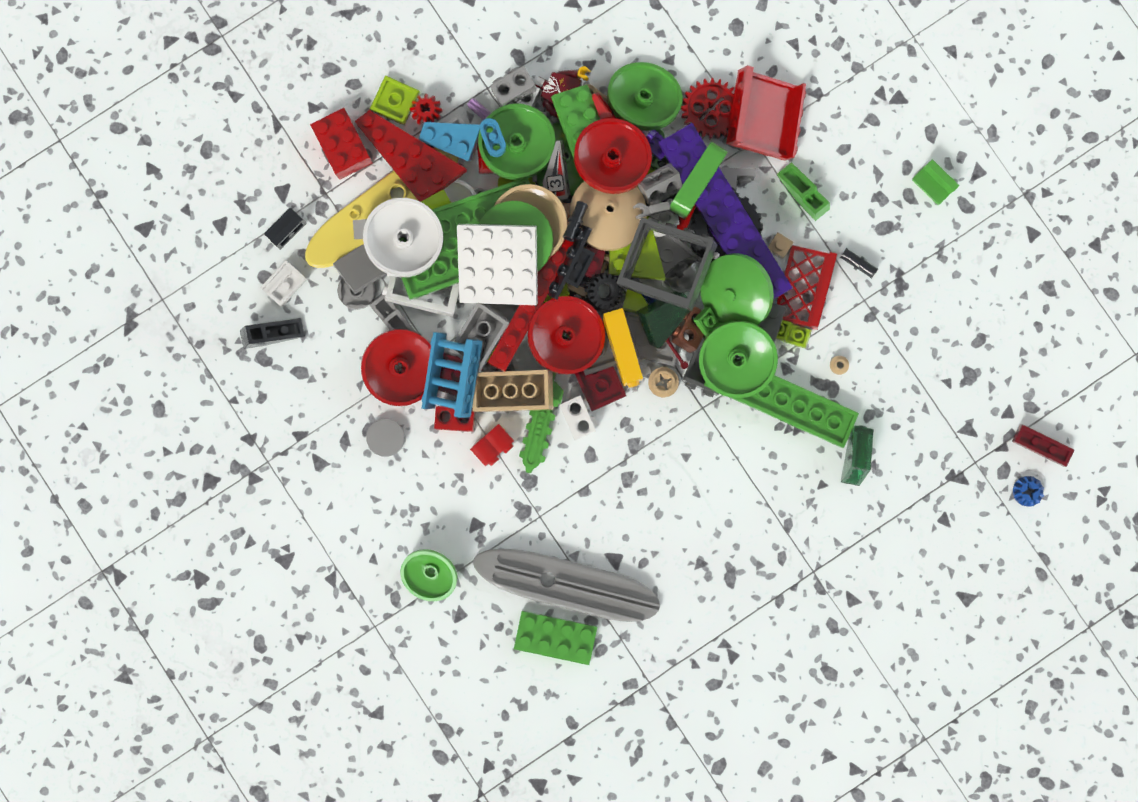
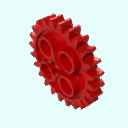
[680,78,734,140]

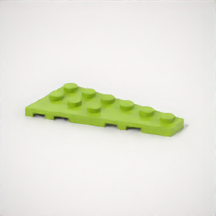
[608,186,665,280]

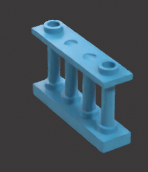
[421,332,483,418]

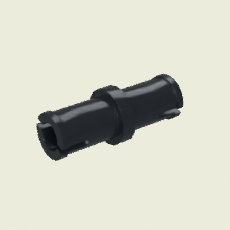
[563,201,588,242]
[840,248,878,279]

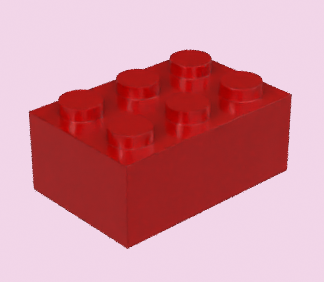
[310,108,373,180]

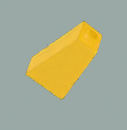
[603,308,643,388]

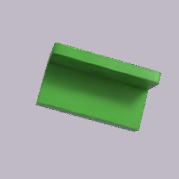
[912,159,960,205]

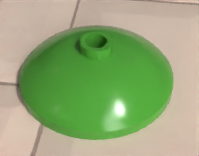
[400,549,458,601]

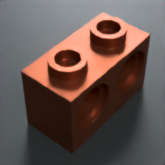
[671,306,704,353]

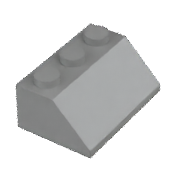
[449,302,510,372]

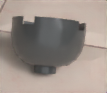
[665,256,700,293]

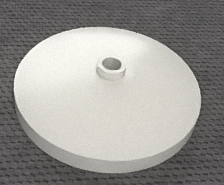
[363,198,443,277]

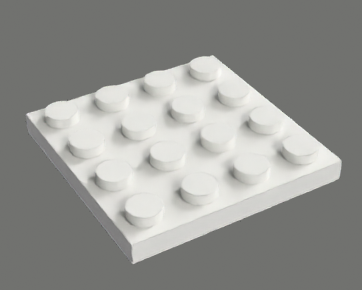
[457,224,538,305]

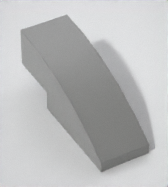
[369,292,417,333]

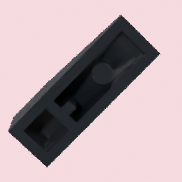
[240,318,305,349]

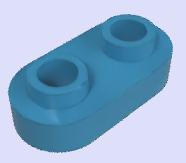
[480,118,506,157]

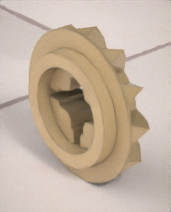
[648,367,679,398]

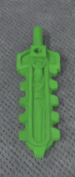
[519,372,564,473]

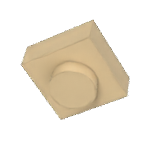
[768,232,794,259]

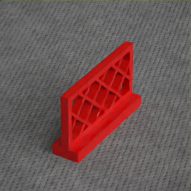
[777,245,837,330]

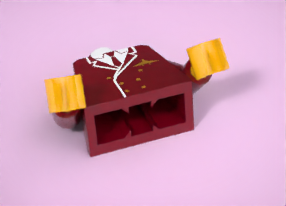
[535,66,591,119]

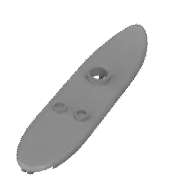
[473,549,660,622]

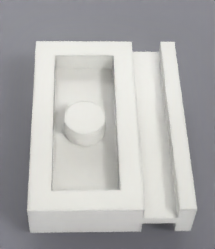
[260,260,307,307]

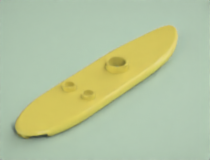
[305,147,459,268]

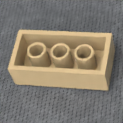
[473,370,554,412]

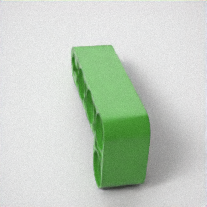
[669,141,728,220]

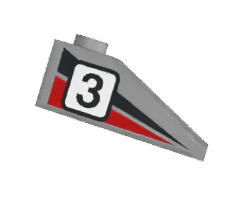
[541,140,571,200]

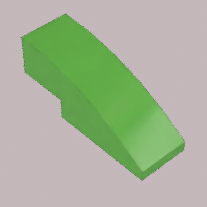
[777,162,830,221]

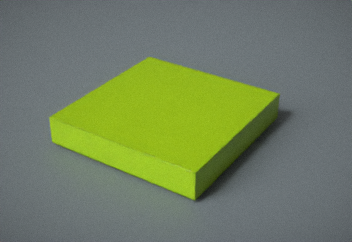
[370,75,420,126]

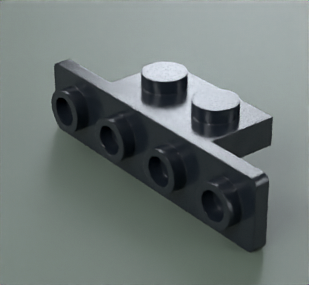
[548,225,595,300]

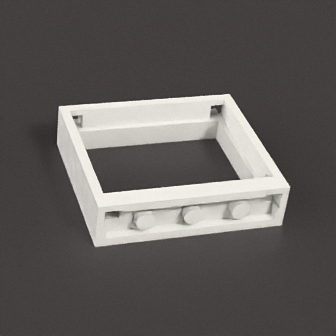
[382,274,459,317]

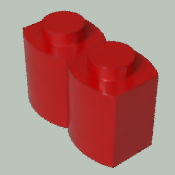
[470,424,514,466]

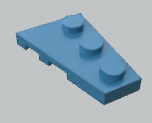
[418,122,480,161]

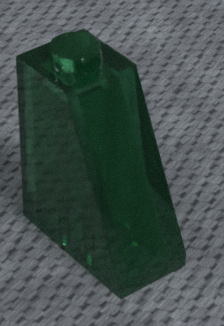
[637,291,690,348]
[841,425,874,486]

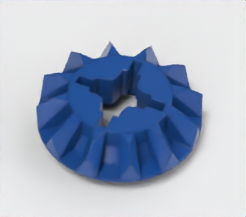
[1013,476,1044,507]

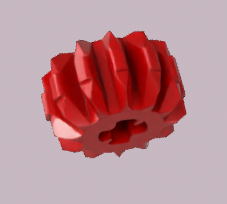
[410,93,443,125]

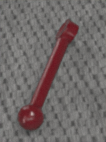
[662,335,688,369]

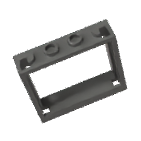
[617,217,717,311]

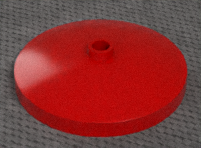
[574,118,652,194]
[527,296,605,375]
[361,329,431,406]

